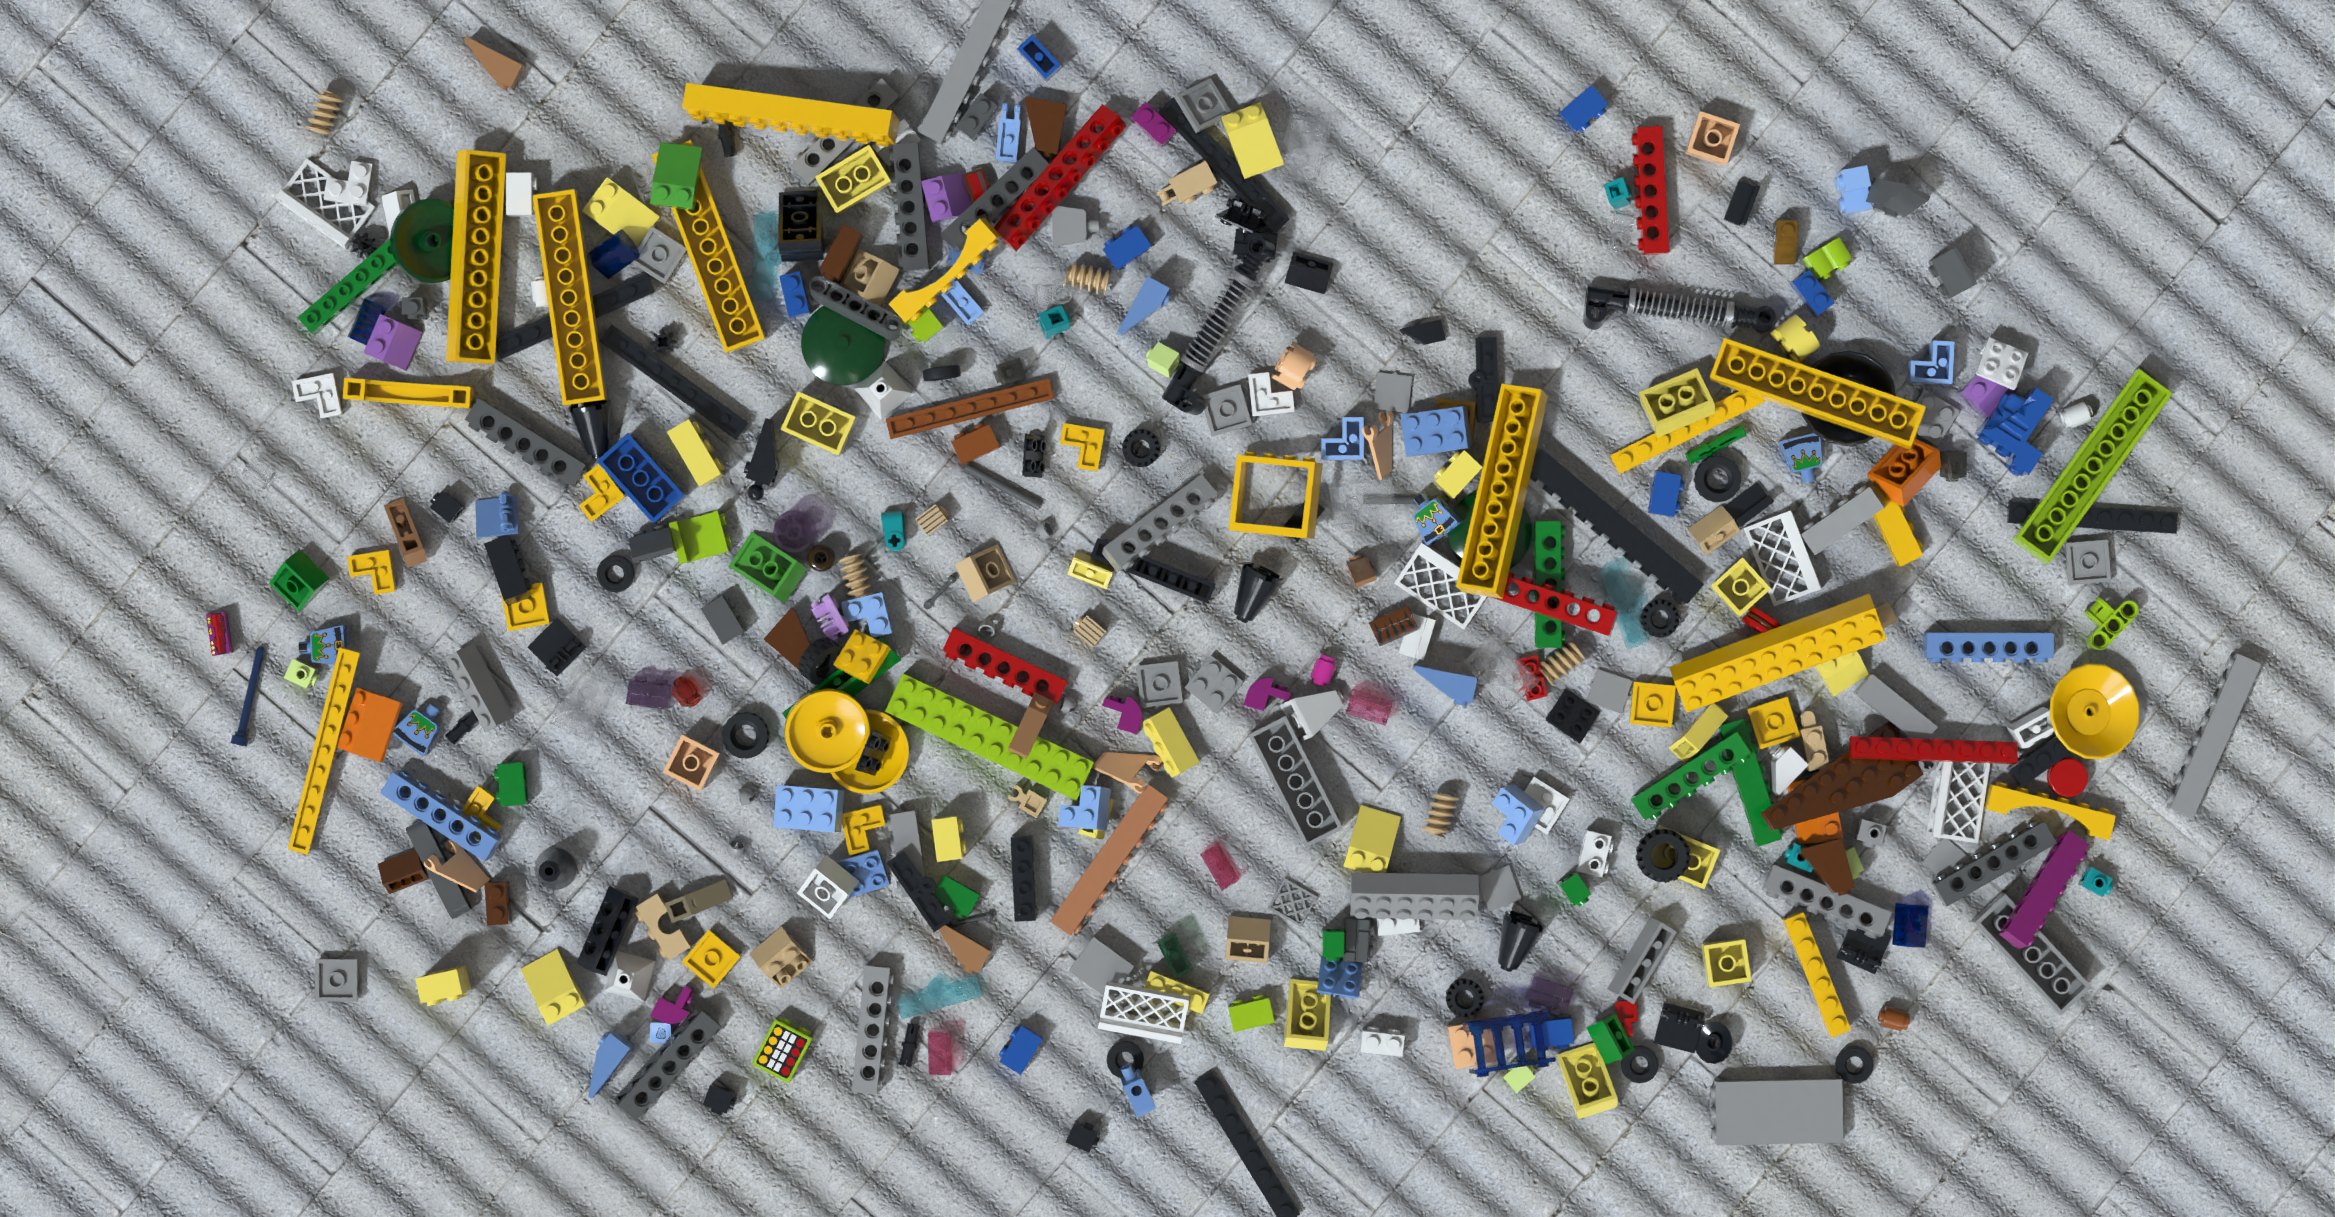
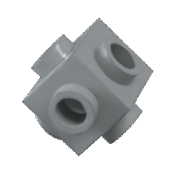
[1854,817,1889,849]

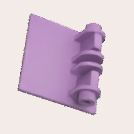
[811,594,849,641]

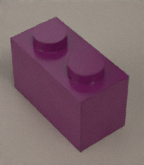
[1131,102,1176,148]

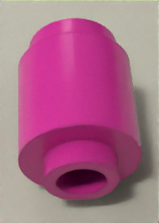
[1310,654,1336,687]

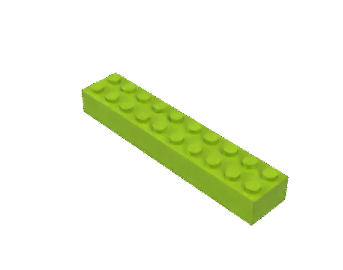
[2011,368,2173,565]
[885,673,1094,801]

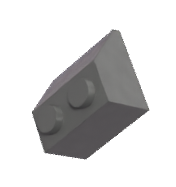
[1866,178,1930,218]
[1928,247,1977,299]
[629,524,676,563]

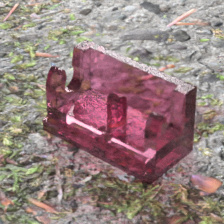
[1345,689,1392,726]
[1200,843,1239,891]
[928,1031,952,1075]

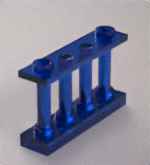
[1462,1010,1556,1077]

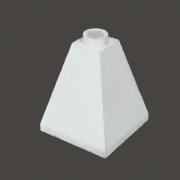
[854,361,913,420]
[1280,690,1344,742]
[604,951,655,1001]

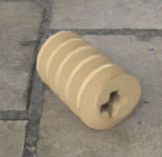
[305,88,344,135]
[1064,261,1110,296]
[838,553,873,599]
[1539,641,1586,686]
[1422,792,1459,838]

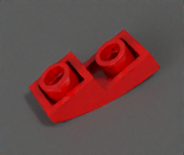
[1516,653,1548,701]

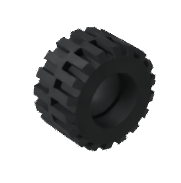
[1635,828,1691,883]

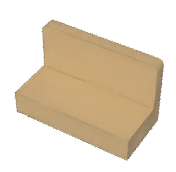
[1688,506,1741,556]

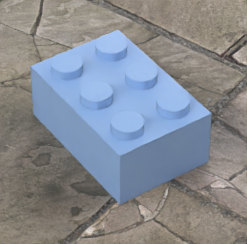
[773,785,844,832]

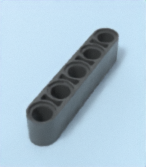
[809,276,902,340]
[406,820,472,919]

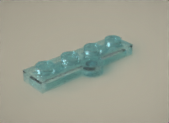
[751,215,782,300]
[1598,564,1647,650]
[896,976,983,1020]

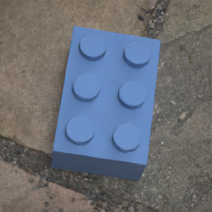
[1401,406,1473,457]

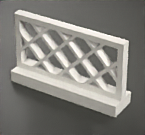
[276,158,375,249]
[1744,510,1822,607]
[1394,540,1487,630]
[1926,762,1990,843]
[1098,981,1190,1044]

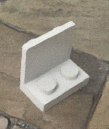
[1976,337,2028,390]

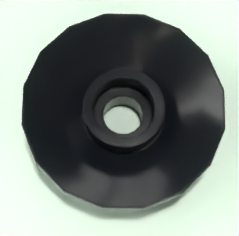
[1695,1022,1733,1064]

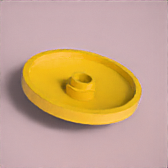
[784,689,870,773]
[831,709,909,794]

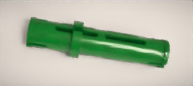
[1685,424,1747,465]

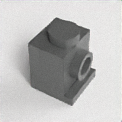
[402,297,427,320]

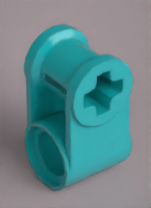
[881,510,906,551]

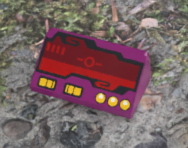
[206,611,233,656]

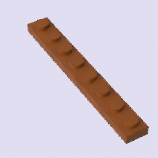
[886,378,1054,439]

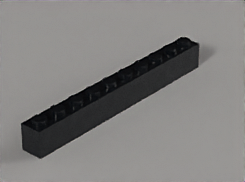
[1530,449,1704,604]

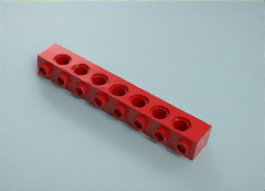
[994,104,1127,252]

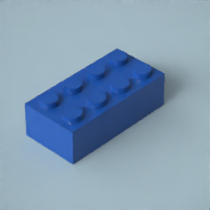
[597,433,687,524]

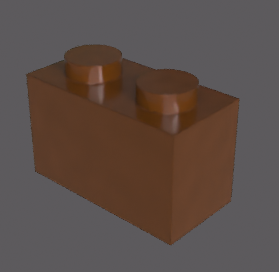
[484,881,512,926]

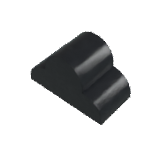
[778,190,825,262]

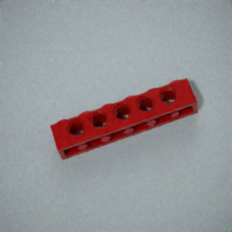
[1632,126,1669,255]
[1491,572,1619,636]
[942,628,1068,704]

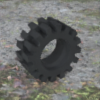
[1122,429,1160,467]
[1640,600,1680,638]
[1446,979,1484,1018]

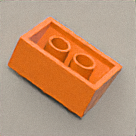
[1867,439,1941,507]
[336,687,403,763]
[1787,778,1843,845]

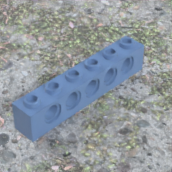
[1924,633,2054,662]
[380,770,503,861]

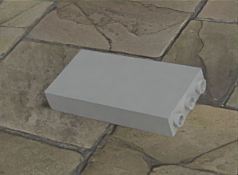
[1710,1077,1844,1145]

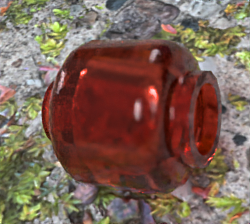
[671,676,703,708]

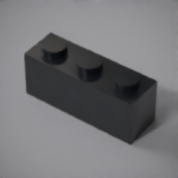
[484,535,532,606]
[2006,734,2072,786]

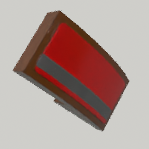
[962,167,996,216]

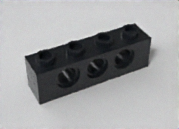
[1010,835,1036,922]
[577,886,639,976]

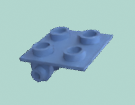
[475,491,519,538]
[837,849,890,897]
[1316,957,1363,1000]

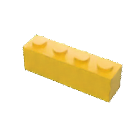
[1873,485,1924,567]

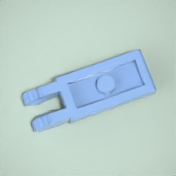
[995,102,1021,163]
[931,269,984,326]

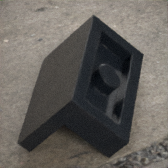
[1723,180,1760,228]
[1285,251,1334,294]
[1724,483,1774,527]

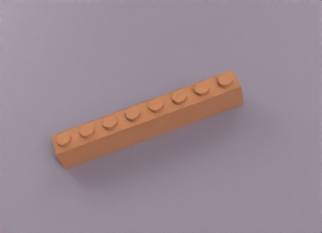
[1050,783,1169,936]

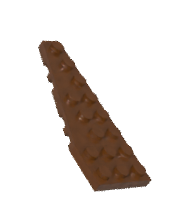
[1760,722,1924,831]

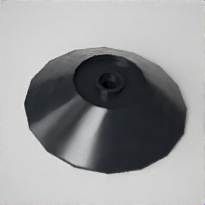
[1801,350,1896,446]

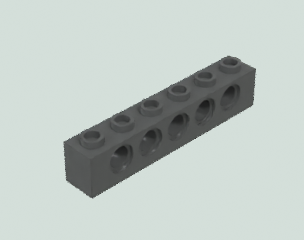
[889,142,930,272]
[940,147,1049,253]
[465,398,588,488]
[1931,819,2057,906]
[614,1005,720,1120]

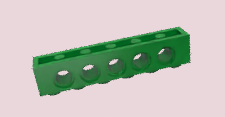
[297,239,397,335]
[1534,521,1565,648]
[1631,729,1752,821]

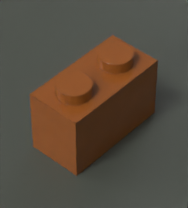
[951,422,1001,465]

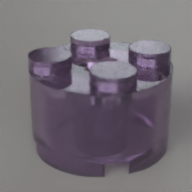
[773,510,817,553]

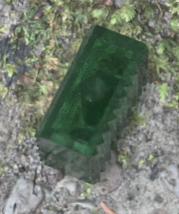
[1156,932,1193,979]

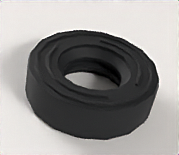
[922,365,961,381]
[596,555,635,593]
[1106,1041,1144,1078]
[1621,1045,1659,1083]
[1835,1046,1874,1084]

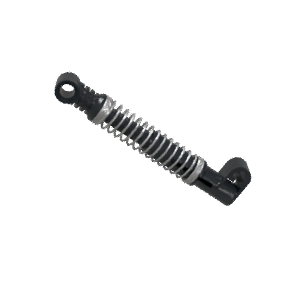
[1162,235,1275,415]
[1583,285,1776,333]

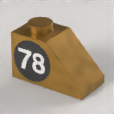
[1773,220,1798,265]

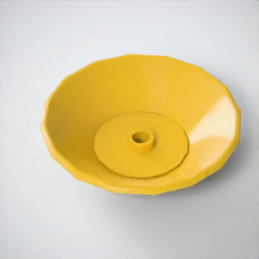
[2050,663,2140,759]

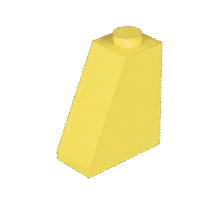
[1668,703,1728,762]

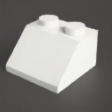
[1771,746,1809,795]

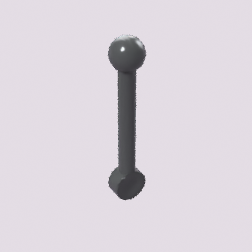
[923,575,956,610]
[950,912,994,927]

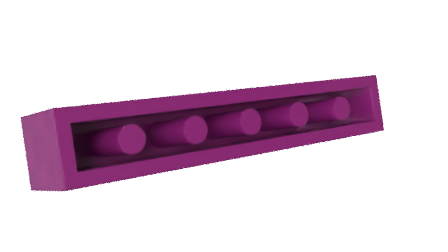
[1999,830,2089,949]

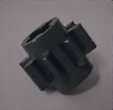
[349,232,377,258]
[650,329,678,356]

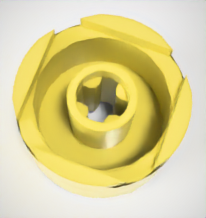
[1770,314,1820,363]

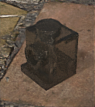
[993,358,1027,386]
[1940,450,1967,482]

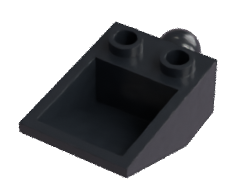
[743,418,780,501]

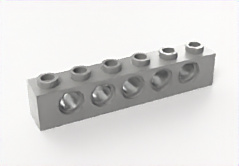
[791,78,901,186]
[1102,474,1217,572]
[1762,865,1892,939]
[852,964,894,1094]

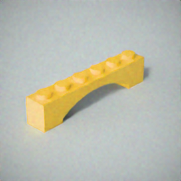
[889,218,1001,323]
[343,378,474,409]
[1983,782,2116,840]
[1781,911,1851,1038]

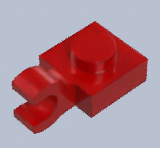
[1614,1001,1638,1037]

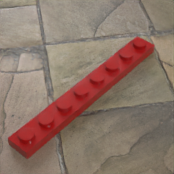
[1849,736,2018,764]

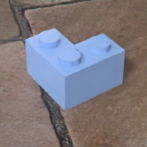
[1834,165,1872,215]
[1906,340,1955,385]
[1321,417,1364,461]
[841,592,893,638]
[1492,784,1545,846]
[1058,785,1111,831]

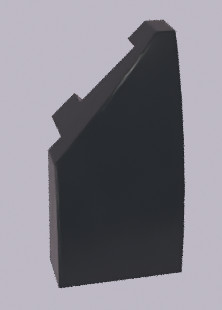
[1400,320,1446,345]

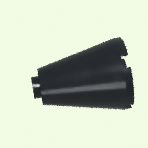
[569,400,611,459]
[1234,562,1283,623]
[534,848,577,890]
[1498,911,1545,972]

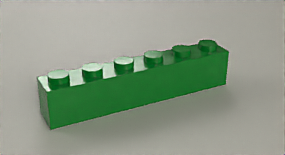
[782,636,901,719]
[1718,718,1784,847]

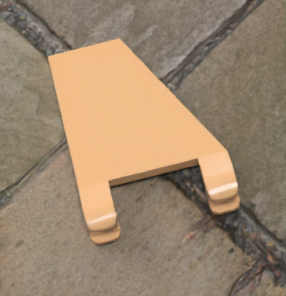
[1362,411,1394,480]
[1093,752,1162,793]
[424,839,490,892]

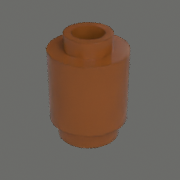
[1877,1006,1910,1031]

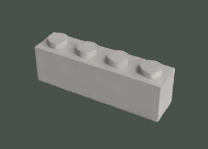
[1801,485,1887,555]
[445,643,514,733]
[1854,673,1938,739]
[887,810,926,898]
[1607,916,1677,1004]

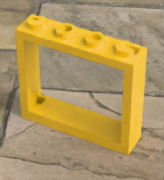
[1228,451,1323,539]

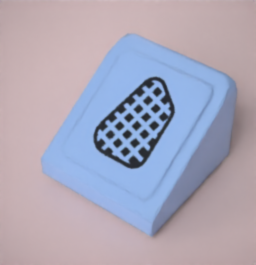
[650,1021,672,1043]

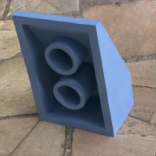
[1118,276,1172,336]
[1412,665,1477,706]
[588,1030,634,1099]

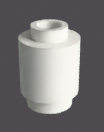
[531,276,548,307]
[2060,402,2093,429]

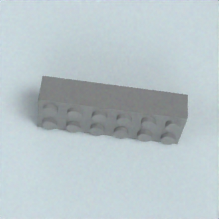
[1248,715,1343,848]
[1350,872,1479,921]
[1971,893,2092,1016]

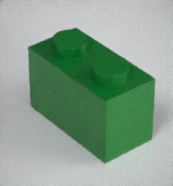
[494,762,529,806]
[1557,871,1591,907]
[933,874,981,918]
[1322,929,1344,961]
[1586,1013,1635,1065]

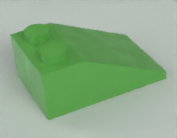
[650,142,703,211]
[728,532,808,604]

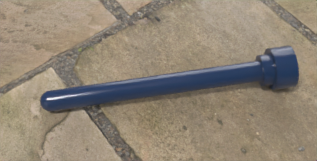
[230,646,265,747]

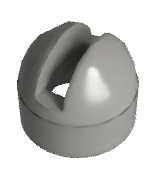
[1035,521,1054,539]
[978,620,995,639]
[1060,695,1077,713]
[738,788,754,806]
[727,840,745,858]

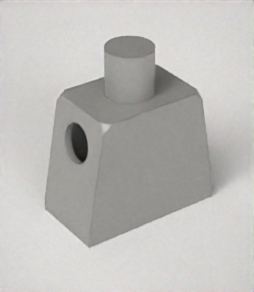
[1052,206,1099,247]

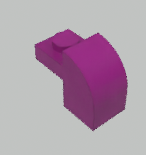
[1243,678,1291,711]
[1102,695,1142,735]
[650,985,694,1024]

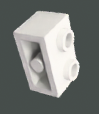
[506,173,538,217]
[2007,707,2054,748]
[1576,830,1614,877]
[1360,1026,1405,1057]

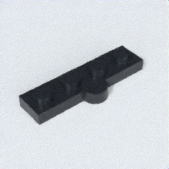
[1468,337,1498,422]
[886,851,952,932]

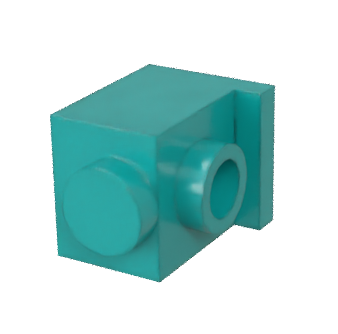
[1604,177,1632,210]
[1038,305,1072,340]
[1784,843,1812,872]
[2078,866,2114,897]

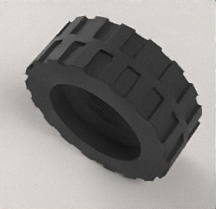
[1694,456,1742,502]
[799,637,843,685]
[722,712,770,759]

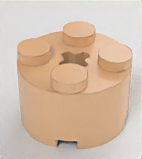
[1271,341,1317,390]

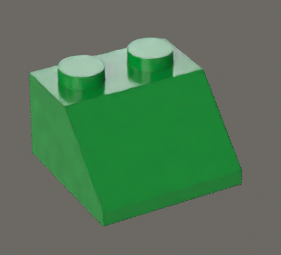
[269,549,330,612]

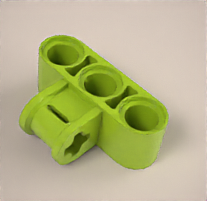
[2083,597,2139,650]

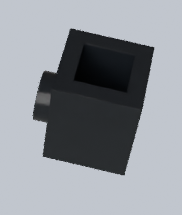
[703,1083,737,1115]
[1066,1121,1100,1153]

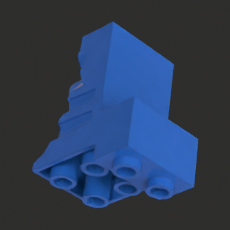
[1974,388,2054,477]

